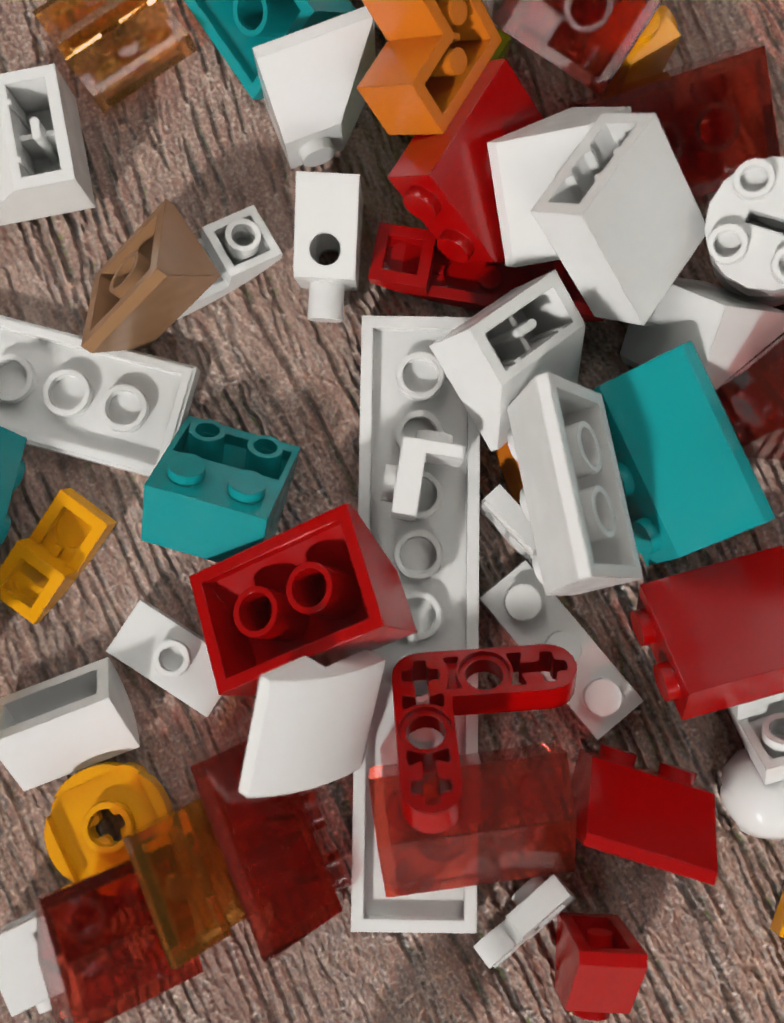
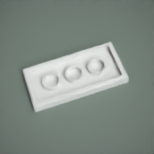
[0,315,201,477]

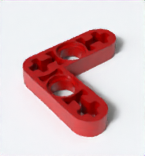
[392,644,577,834]

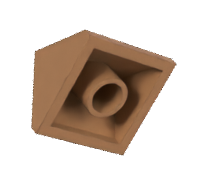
[81,199,221,353]

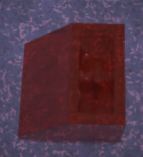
[36,845,203,1023]

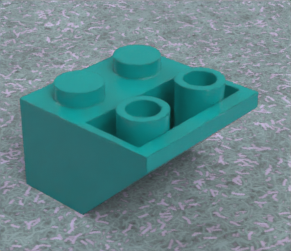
[141,415,301,562]

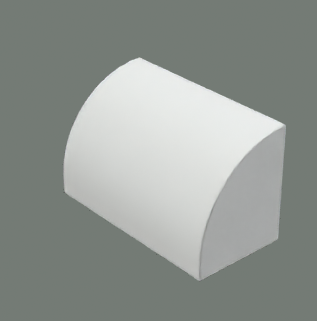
[0,657,140,791]

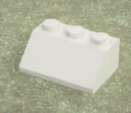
[507,372,644,595]

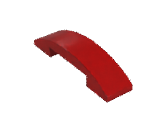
[368,222,605,322]

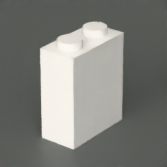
[531,113,705,326]

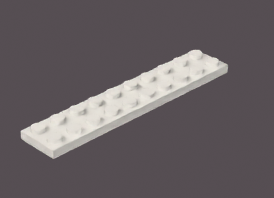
[351,315,480,934]

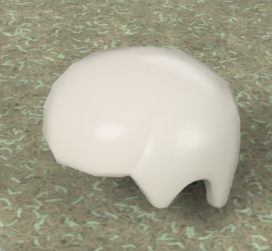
[720,748,784,840]

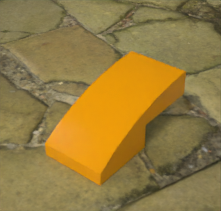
[0,488,118,625]

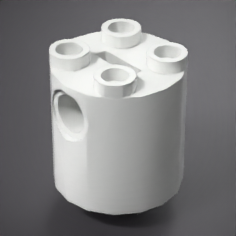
[704,156,784,307]

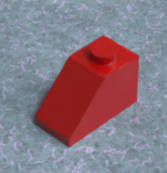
[554,912,648,1021]

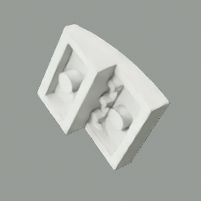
[238,649,386,798]

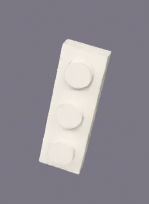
[479,560,644,740]

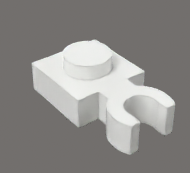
[473,874,576,969]

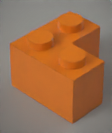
[356,0,502,135]

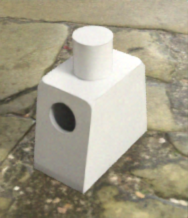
[293,171,364,323]

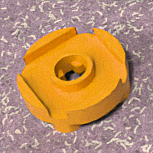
[44,761,174,892]

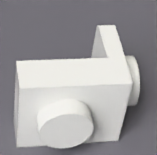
[381,430,466,521]

